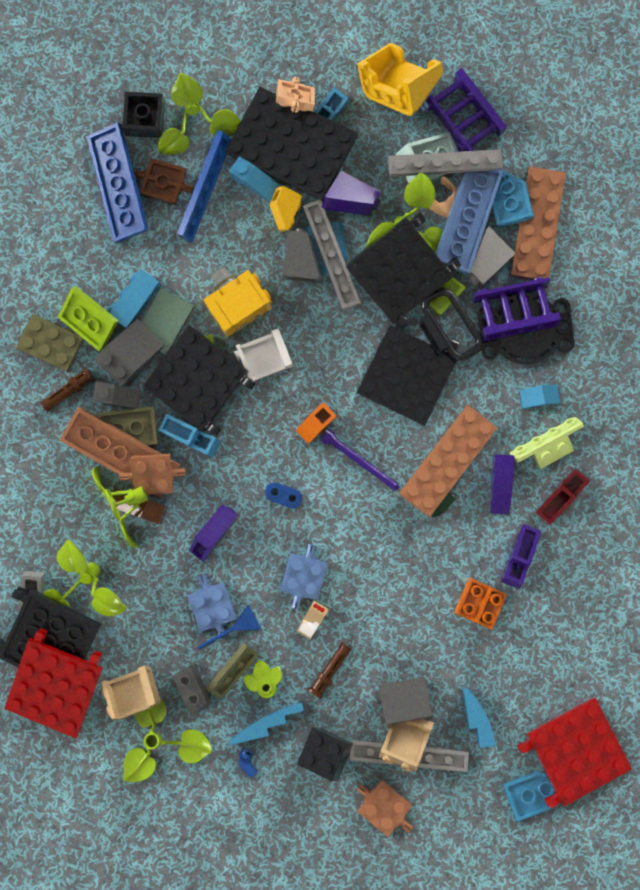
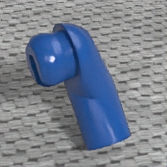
[239,748,258,778]

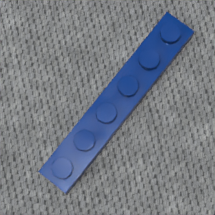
[177,130,231,242]

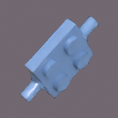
[280,544,327,610]
[187,574,237,639]

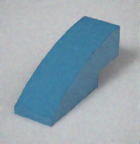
[315,87,351,122]
[158,414,221,458]
[462,687,496,748]

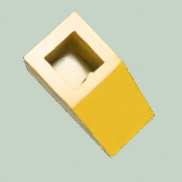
[269,186,302,232]

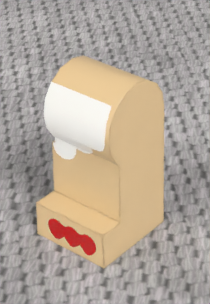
[297,600,329,640]

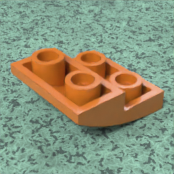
[454,578,507,630]

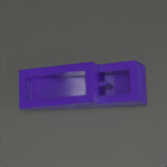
[490,454,515,514]
[501,524,541,589]

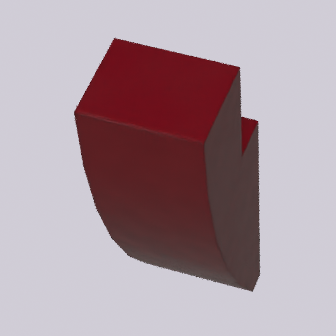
[536,466,590,525]

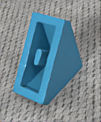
[520,385,560,409]

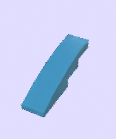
[230,702,304,745]

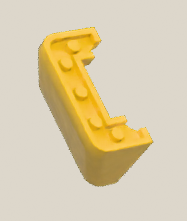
[357,43,443,116]

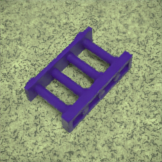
[425,68,507,152]
[473,277,561,341]

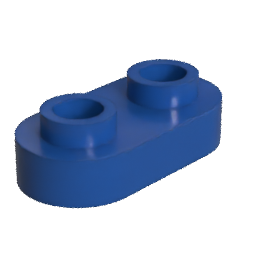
[265,482,302,509]

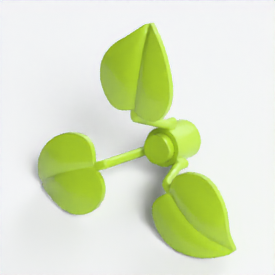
[158,73,241,155]
[366,173,443,253]
[92,466,148,548]
[43,539,127,616]
[123,698,212,782]

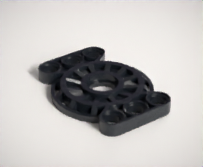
[477,293,575,365]

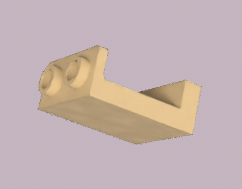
[101,666,161,720]
[379,719,434,772]

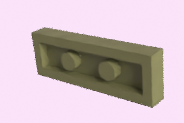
[206,643,259,700]

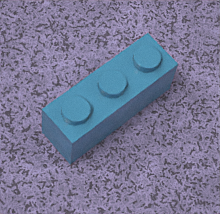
[108,269,161,329]

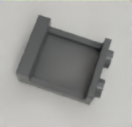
[172,664,211,713]
[375,677,433,728]

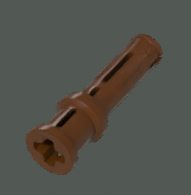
[40,367,96,412]
[307,642,352,699]

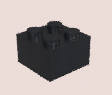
[122,92,165,138]
[297,727,353,781]

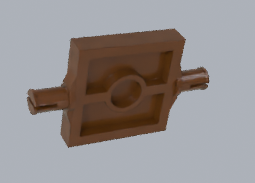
[133,158,195,205]

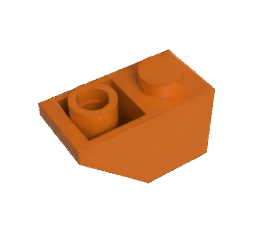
[296,402,337,444]

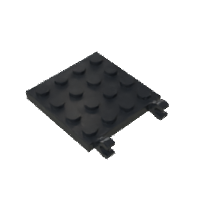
[345,212,461,324]
[356,315,459,426]
[143,325,256,436]
[0,586,102,668]

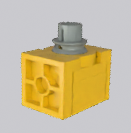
[203,267,272,338]

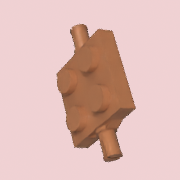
[119,454,186,495]
[356,779,413,837]

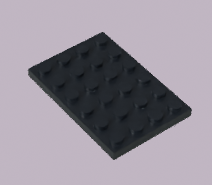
[225,86,358,202]

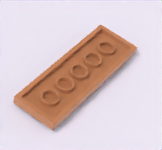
[510,166,566,280]
[398,404,498,518]
[59,406,181,498]

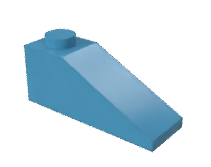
[229,156,281,202]

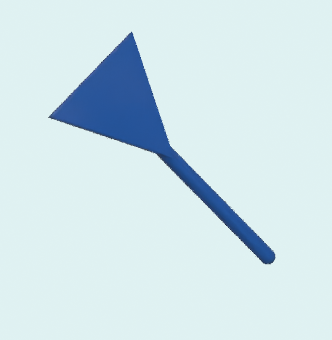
[197,604,262,650]

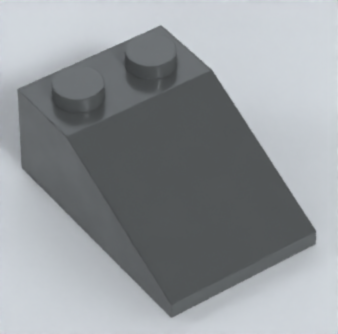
[94,319,165,387]

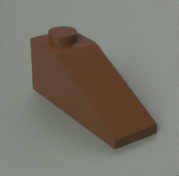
[108,487,168,525]

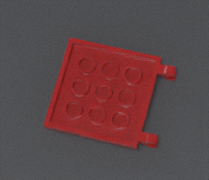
[4,628,103,738]
[517,698,632,808]

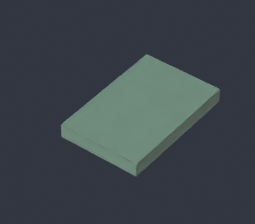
[142,288,194,355]

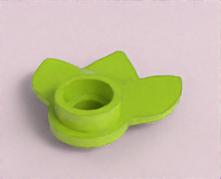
[243,660,282,699]

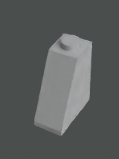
[468,227,516,288]

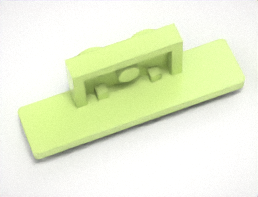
[510,417,584,469]

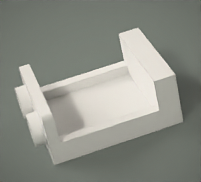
[234,328,293,382]

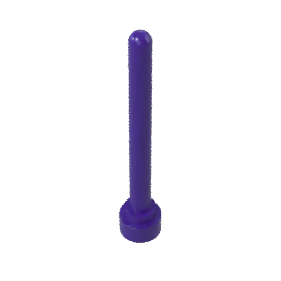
[320,428,399,490]

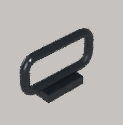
[418,288,483,361]

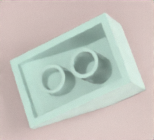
[396,132,458,183]

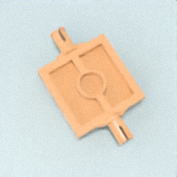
[276,76,315,113]

